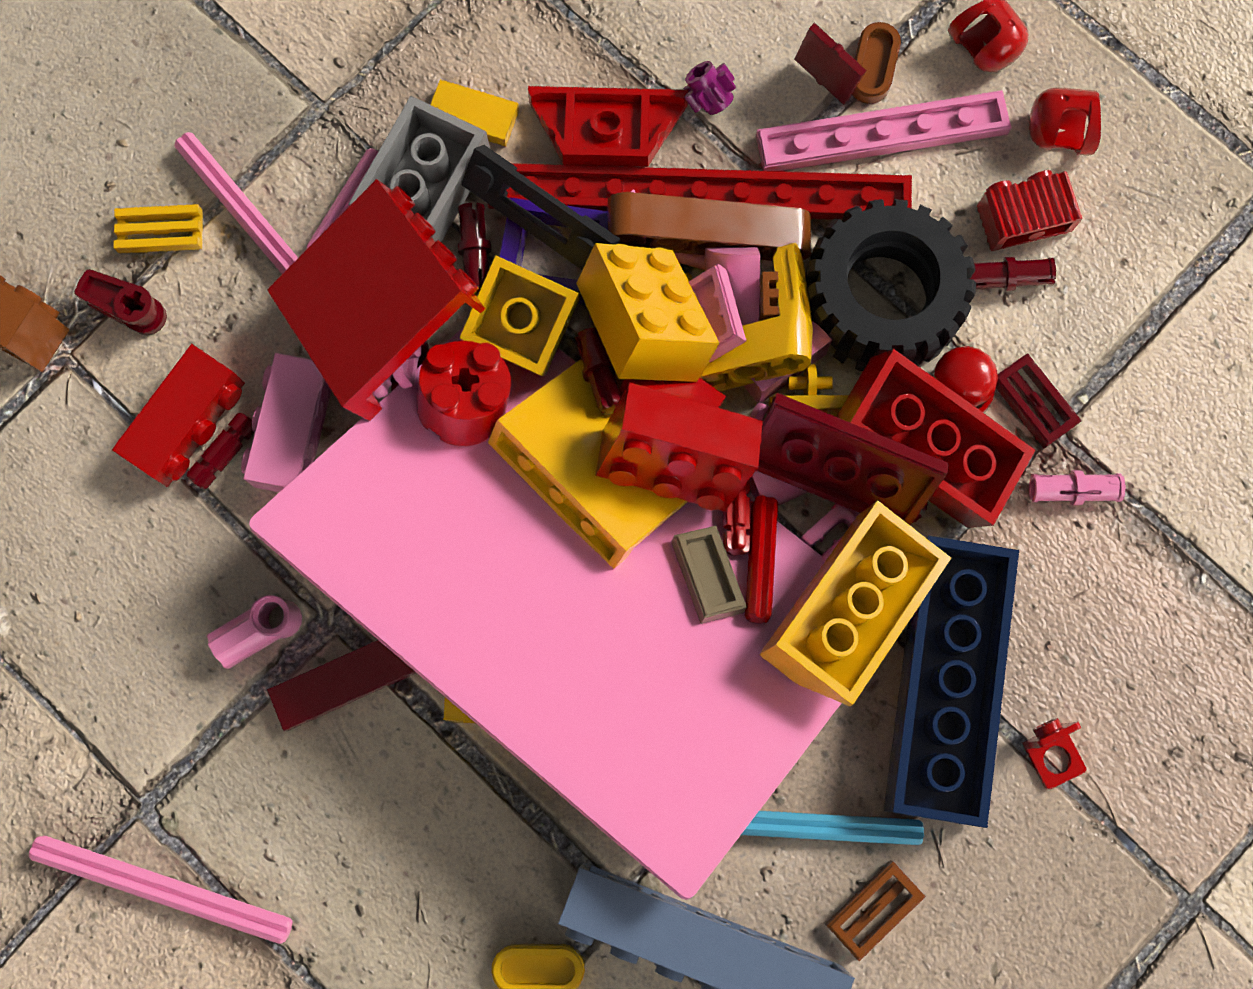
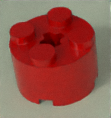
[417,341,511,446]

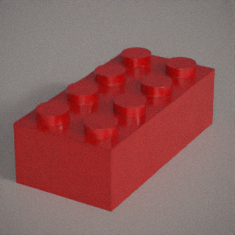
[836,349,1035,528]

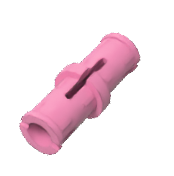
[1029,470,1126,505]

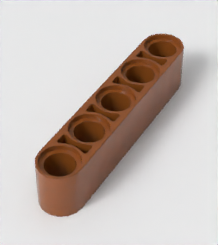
[607,192,812,261]

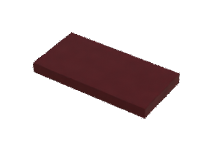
[756,393,948,526]

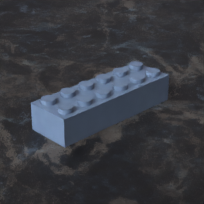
[558,862,855,989]

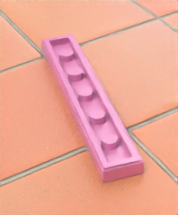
[756,90,1011,171]

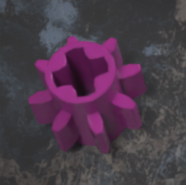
[683,61,736,115]

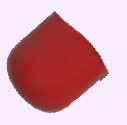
[948,0,1029,72]
[1029,88,1101,156]
[932,346,998,413]

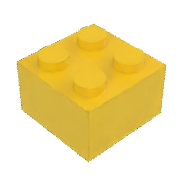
[460,255,582,376]

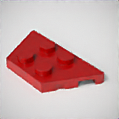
[528,86,688,167]

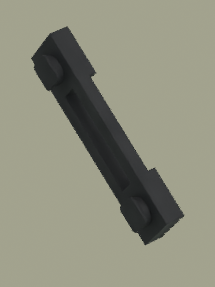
[461,145,620,270]

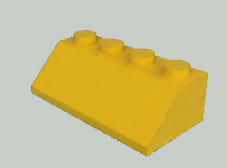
[759,501,951,706]

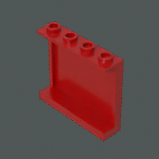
[267,179,486,421]

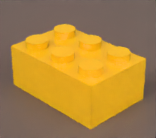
[576,243,720,382]

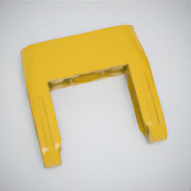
[684,243,813,392]

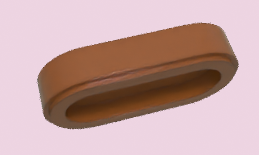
[852,22,901,104]

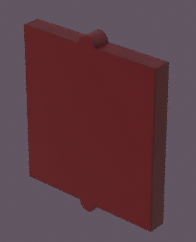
[794,22,867,105]

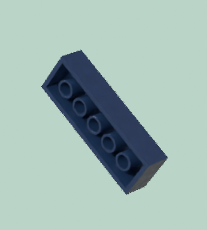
[884,535,1019,828]

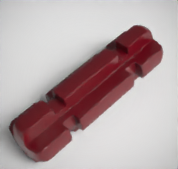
[187,412,255,490]

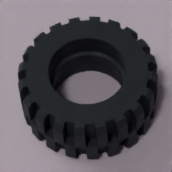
[806,199,976,371]

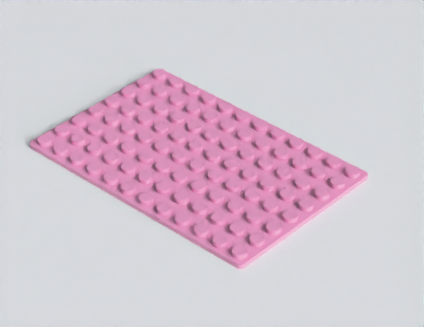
[250,327,841,900]

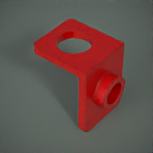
[1022,718,1087,789]

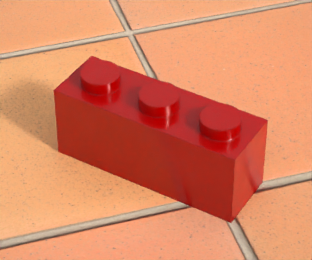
[112,343,245,487]

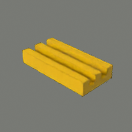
[113,204,203,253]

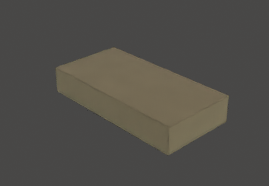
[671,526,747,624]

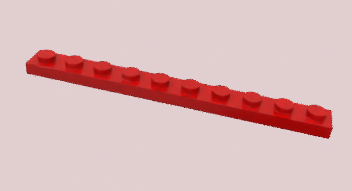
[488,163,912,220]

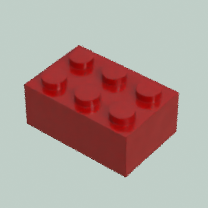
[595,382,763,512]

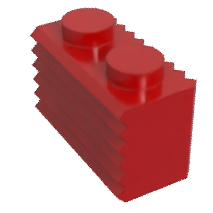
[977,170,1083,251]

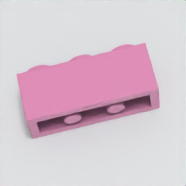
[241,353,331,492]

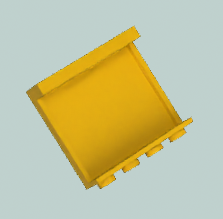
[488,359,688,569]

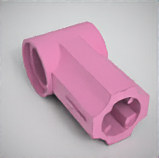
[207,595,302,669]

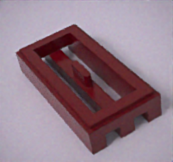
[996,353,1082,449]

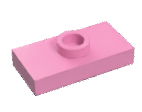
[689,264,746,363]

